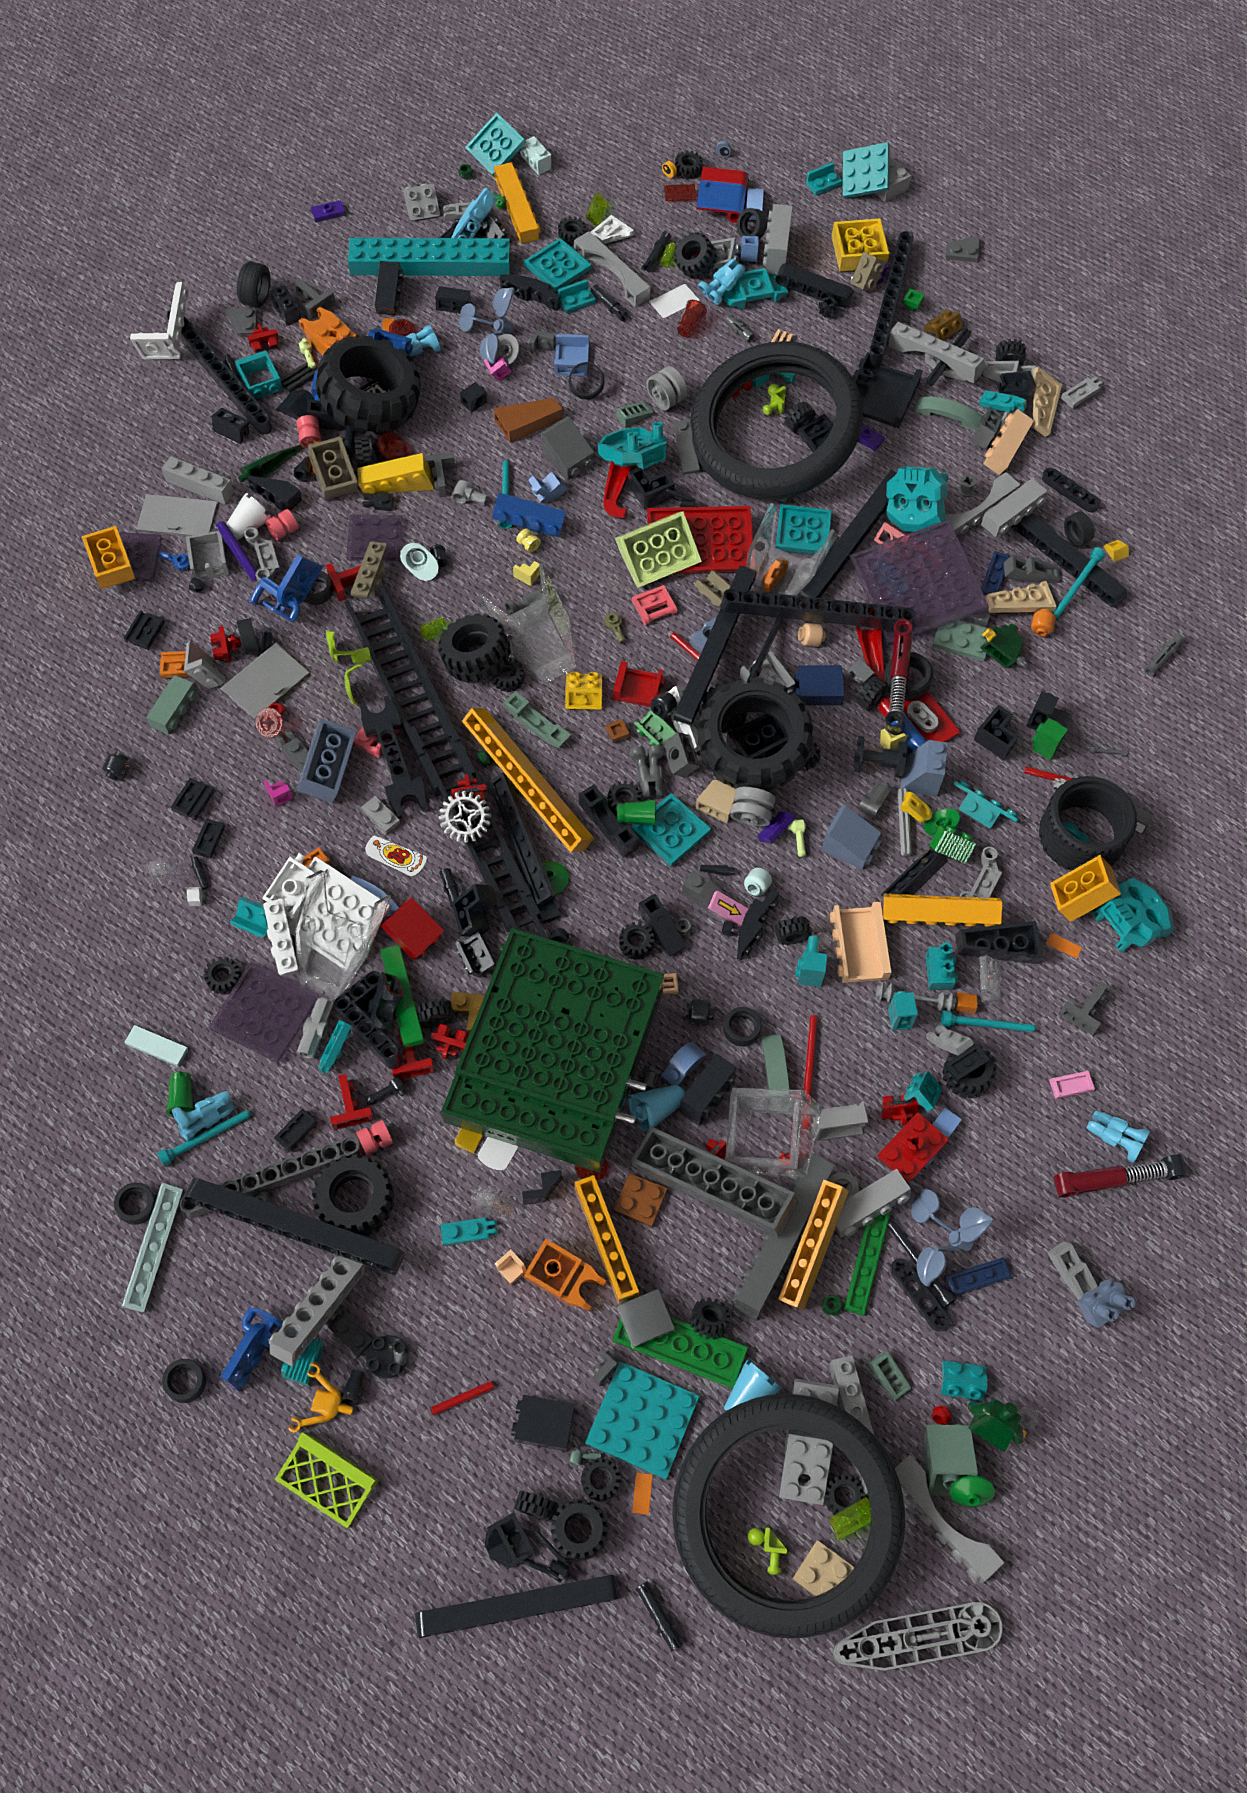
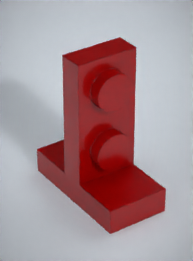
[325,563,361,602]
[392,1034,435,1079]
[330,1074,374,1131]

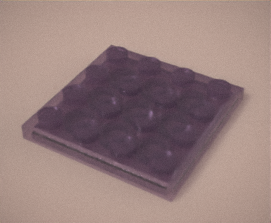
[209,962,319,1063]

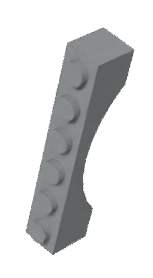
[574,231,651,307]
[889,322,984,383]
[929,472,1020,546]
[895,1455,1004,1583]

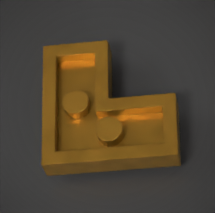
[451,992,485,1033]

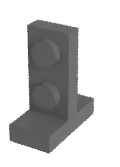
[294,278,336,320]
[425,452,456,497]
[1059,981,1108,1036]

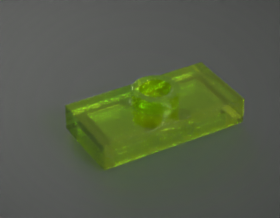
[585,192,608,227]

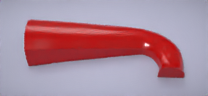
[603,461,634,519]
[855,626,885,682]

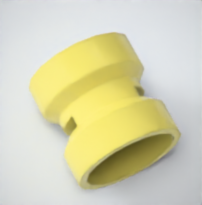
[516,528,541,553]

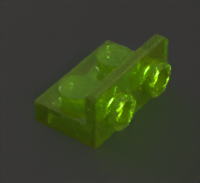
[828,1498,871,1542]

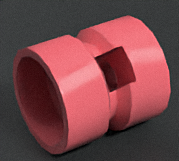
[296,415,322,448]
[266,509,299,541]
[356,1120,393,1156]

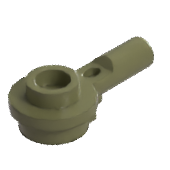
[604,613,626,644]

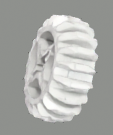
[439,791,491,843]

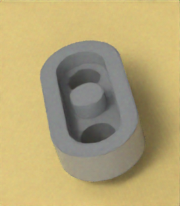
[907,701,938,733]

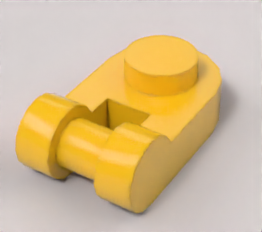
[900,792,932,823]

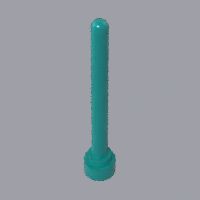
[499,460,512,529]
[1053,547,1106,620]
[941,1011,1036,1032]
[157,1110,251,1167]

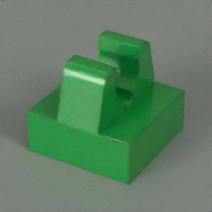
[903,289,925,312]

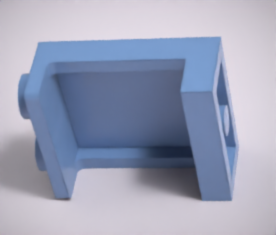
[554,334,589,377]

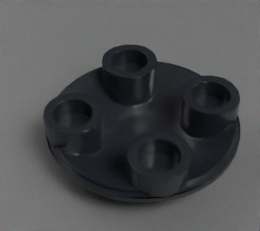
[366,1335,409,1379]

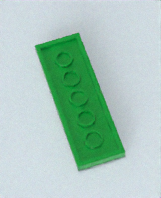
[612,1300,748,1389]

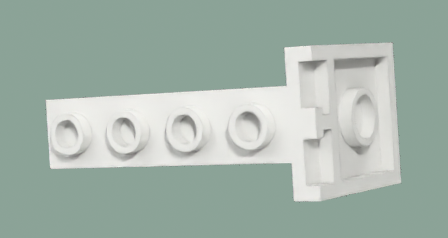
[130,282,189,359]

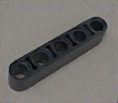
[775,263,854,308]

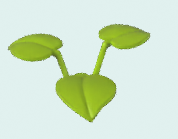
[326,630,371,706]

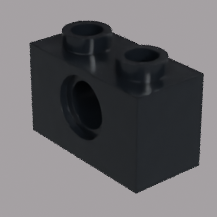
[270,285,301,326]

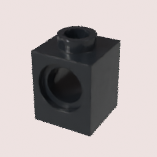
[460,382,487,413]

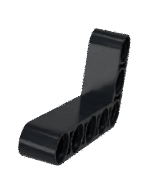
[333,971,403,1069]

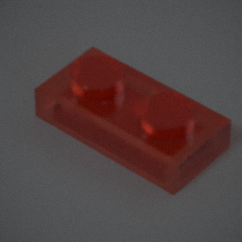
[664,184,696,201]

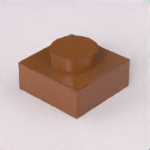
[605,719,629,743]

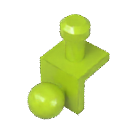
[763,384,786,415]
[748,1528,787,1575]

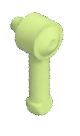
[299,338,316,370]
[787,819,806,857]

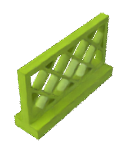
[275,1432,379,1529]

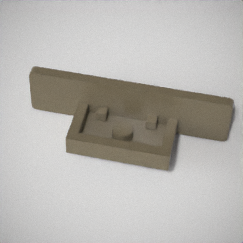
[351,541,387,598]

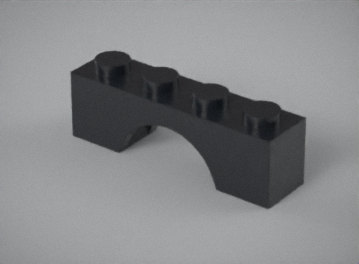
[579,784,639,858]

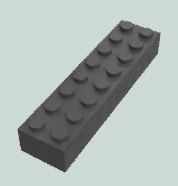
[631,1126,799,1239]
[732,1153,835,1320]

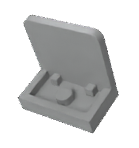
[403,183,440,221]
[184,642,226,689]

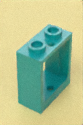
[235,350,283,399]

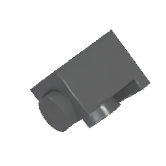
[847,658,878,685]

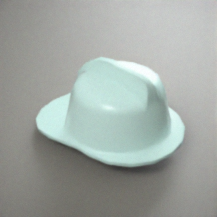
[400,543,439,581]

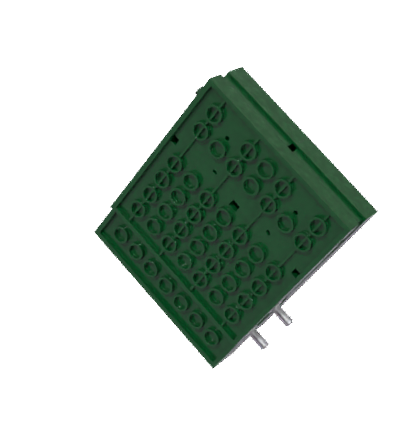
[441,928,664,1173]

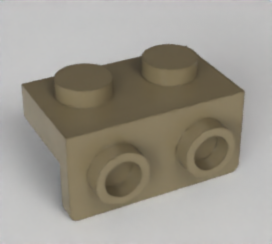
[850,252,886,292]
[694,571,731,607]

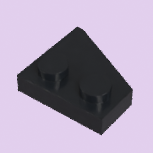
[797,414,833,452]

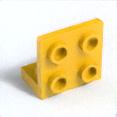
[565,672,602,709]

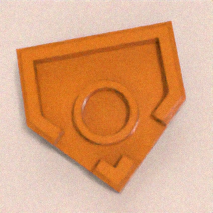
[762,558,789,593]

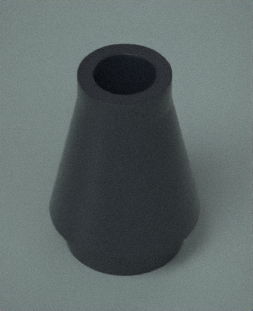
[293,456,312,481]
[341,1370,364,1405]

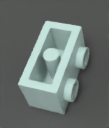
[520,136,551,175]

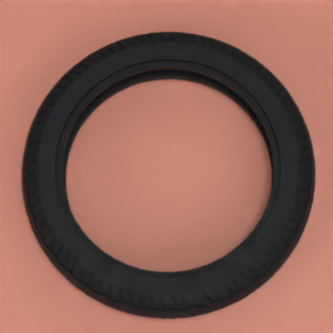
[690,341,863,499]
[672,1394,905,1639]

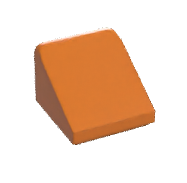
[955,992,977,1014]

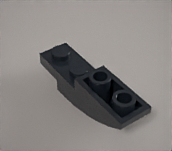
[500,274,561,311]
[737,889,780,960]

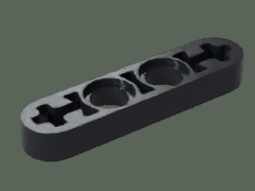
[1042,468,1100,513]
[890,1258,949,1332]

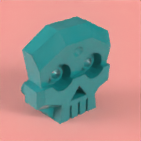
[598,422,666,469]
[886,466,949,533]
[1093,877,1175,952]

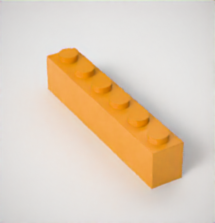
[494,162,541,244]
[883,894,1002,926]
[575,1175,639,1305]
[778,1180,849,1311]

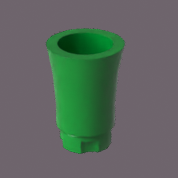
[617,799,656,826]
[165,1071,194,1118]

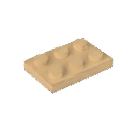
[792,1540,854,1596]

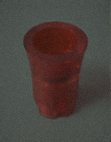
[677,299,707,338]

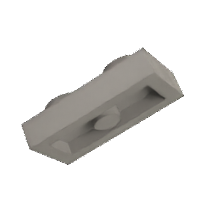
[361,796,400,834]

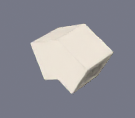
[187,887,203,906]

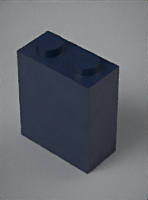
[794,665,844,705]

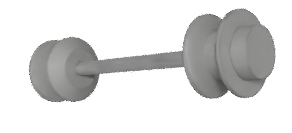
[875,982,956,1011]

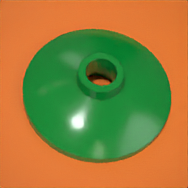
[924,809,960,836]
[542,861,569,895]
[950,1476,995,1508]

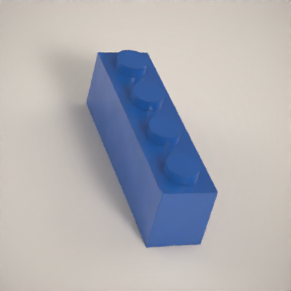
[492,493,566,537]

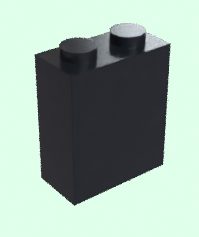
[511,1395,575,1452]

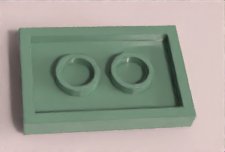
[932,615,987,662]

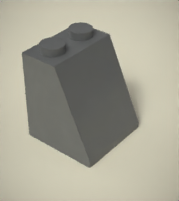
[542,416,594,480]

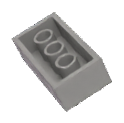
[763,204,792,275]

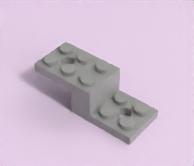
[779,1379,839,1505]

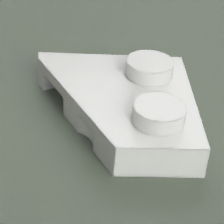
[590,215,634,244]

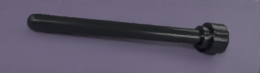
[887,1220,957,1308]

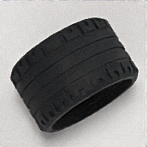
[1039,776,1137,871]

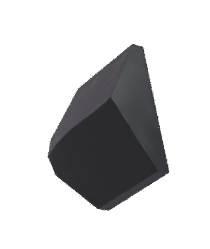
[277,389,314,420]
[484,1512,535,1569]

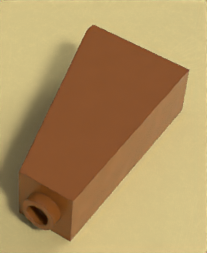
[493,398,564,443]

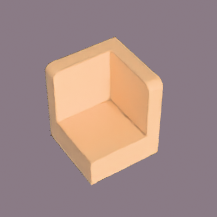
[495,1249,527,1285]

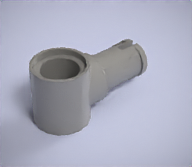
[452,480,488,505]

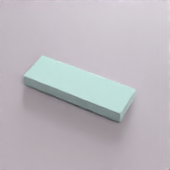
[125,1025,188,1067]

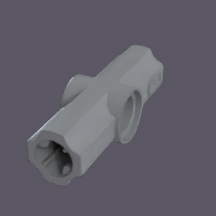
[297,998,334,1059]

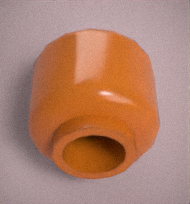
[1031,609,1056,637]

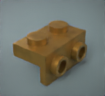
[924,310,963,341]

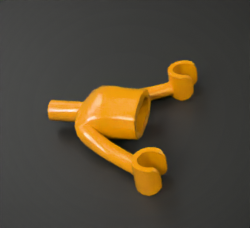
[288,1361,353,1432]

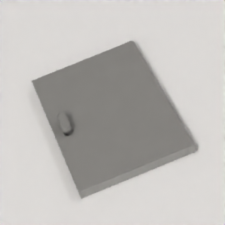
[136,494,218,536]
[220,643,309,719]

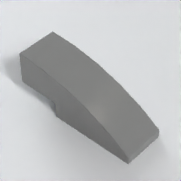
[983,361,1036,382]
[1047,1241,1098,1300]

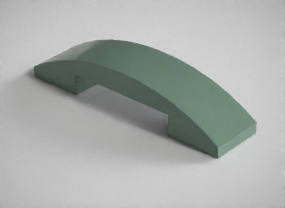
[914,397,982,430]
[503,691,571,748]
[761,1035,791,1113]

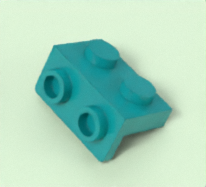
[941,1360,988,1400]

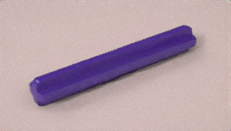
[216,521,257,581]

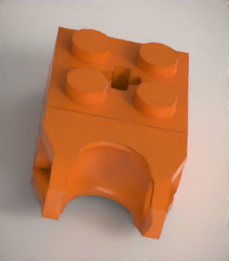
[299,307,357,356]
[524,1238,606,1312]

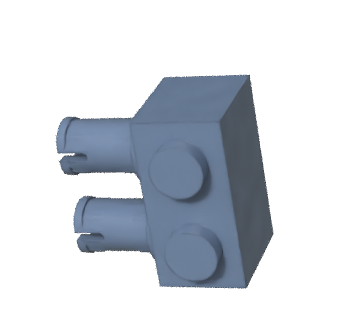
[1077,1279,1135,1328]

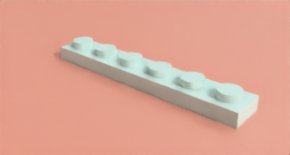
[122,1183,183,1312]

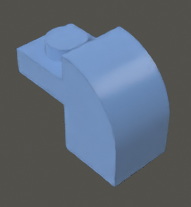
[740,236,758,262]
[528,472,568,503]
[661,1042,707,1086]

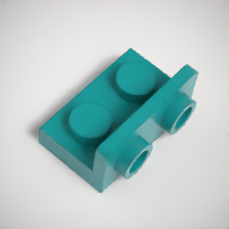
[806,162,842,196]
[558,279,595,314]
[230,896,269,938]
[903,1071,943,1112]

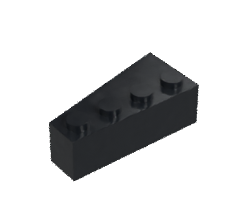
[955,921,1044,964]

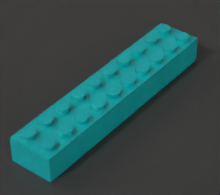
[348,238,510,276]

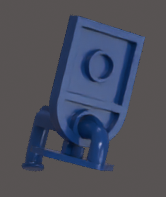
[248,554,324,623]
[220,1307,306,1392]

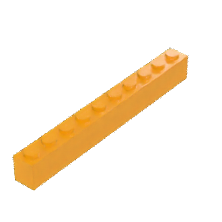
[462,708,594,853]

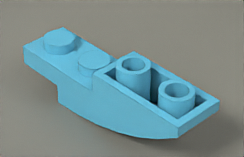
[451,188,498,238]

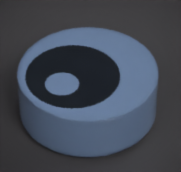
[716,141,732,157]

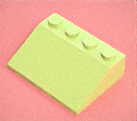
[615,512,702,588]

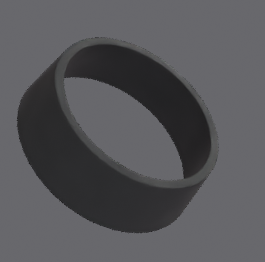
[568,362,605,400]

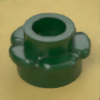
[458,164,473,179]
[477,749,492,767]
[821,1295,842,1316]

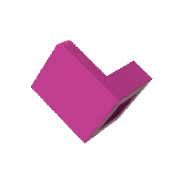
[484,357,512,381]
[263,780,293,807]

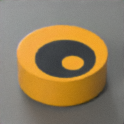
[662,161,677,178]

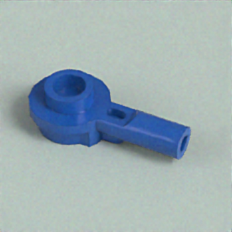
[158,551,190,571]

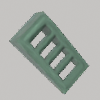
[616,401,653,428]
[867,1351,912,1401]

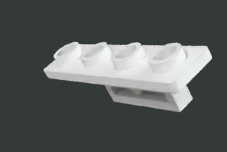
[263,898,298,976]

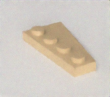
[1033,367,1062,437]
[985,581,1056,613]

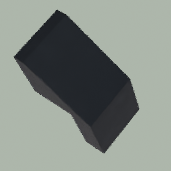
[522,1170,562,1205]

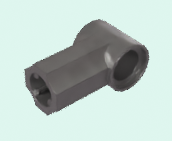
[858,781,891,819]

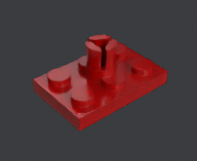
[877,1112,949,1184]

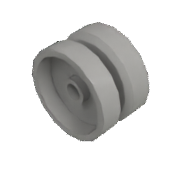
[646,366,687,411]
[730,787,776,827]

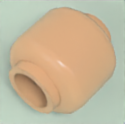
[798,623,826,647]

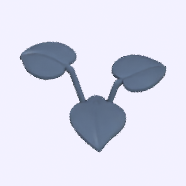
[459,288,514,365]
[911,1189,995,1287]

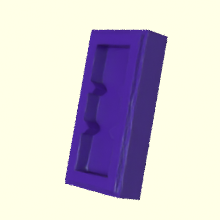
[310,200,345,222]
[858,424,885,451]
[757,812,795,844]

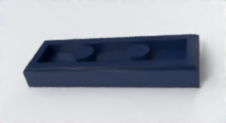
[979,551,1011,596]
[945,1257,1012,1296]

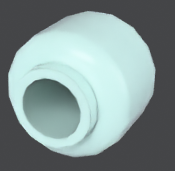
[744,868,772,896]

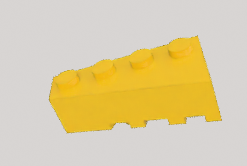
[358,453,434,494]

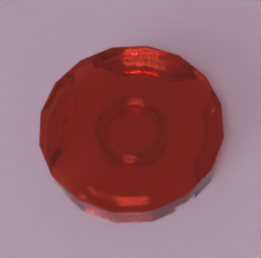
[377,433,410,460]

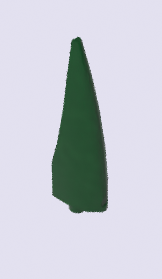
[238,445,303,483]

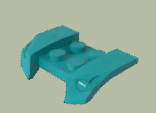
[719,268,788,309]

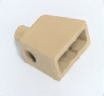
[696,780,736,823]

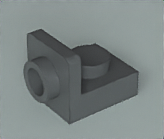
[529,330,555,353]
[593,1349,617,1387]

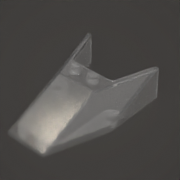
[746,503,837,620]
[479,563,577,685]
[294,870,391,1003]

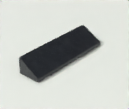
[881,847,947,897]

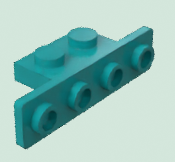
[953,780,1020,829]

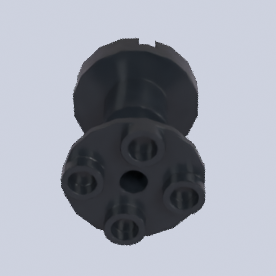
[854,736,907,778]

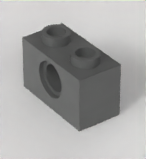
[663,732,700,777]

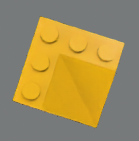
[831,218,889,272]

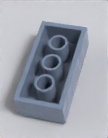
[296,718,356,803]

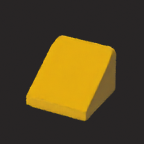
[1104,540,1129,562]
[455,1128,483,1154]

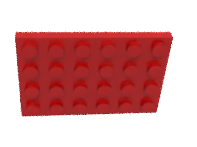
[647,506,755,574]

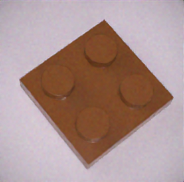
[613,1173,667,1228]

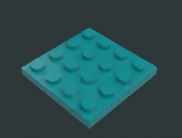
[585,1361,699,1480]

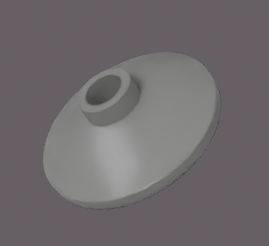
[496,334,520,366]

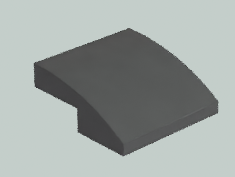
[617,1289,676,1347]

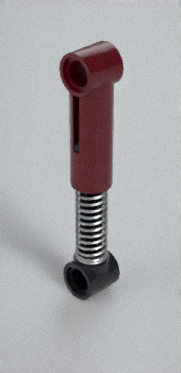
[885,619,914,735]
[1053,1154,1188,1198]

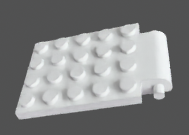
[262,853,392,972]

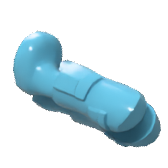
[698,258,745,305]
[406,325,441,357]
[172,1091,234,1141]
[1086,1111,1150,1163]

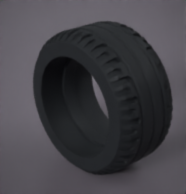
[237,261,271,308]
[884,651,933,701]

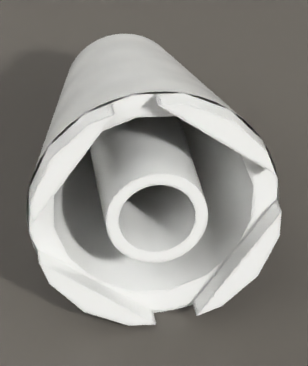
[226,493,271,541]

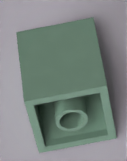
[924,1423,978,1497]

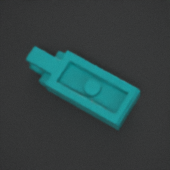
[979,390,1027,412]

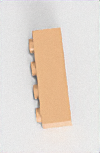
[983,409,1034,475]

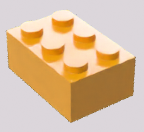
[82,526,136,589]
[1050,855,1121,922]

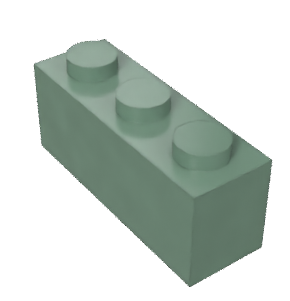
[146,675,197,734]

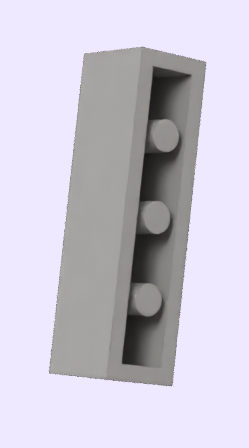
[162,456,234,505]
[981,478,1047,537]
[835,1169,911,1238]

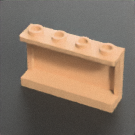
[830,902,891,983]

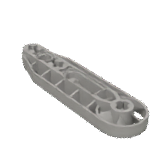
[833,1602,1002,1671]

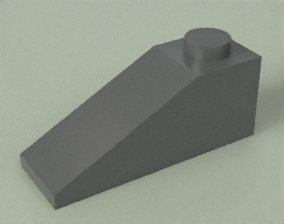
[971,406,1003,449]
[673,419,700,474]
[682,871,730,920]

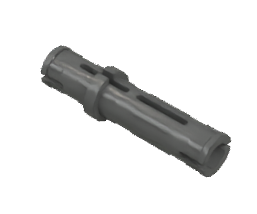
[1144,633,1184,677]

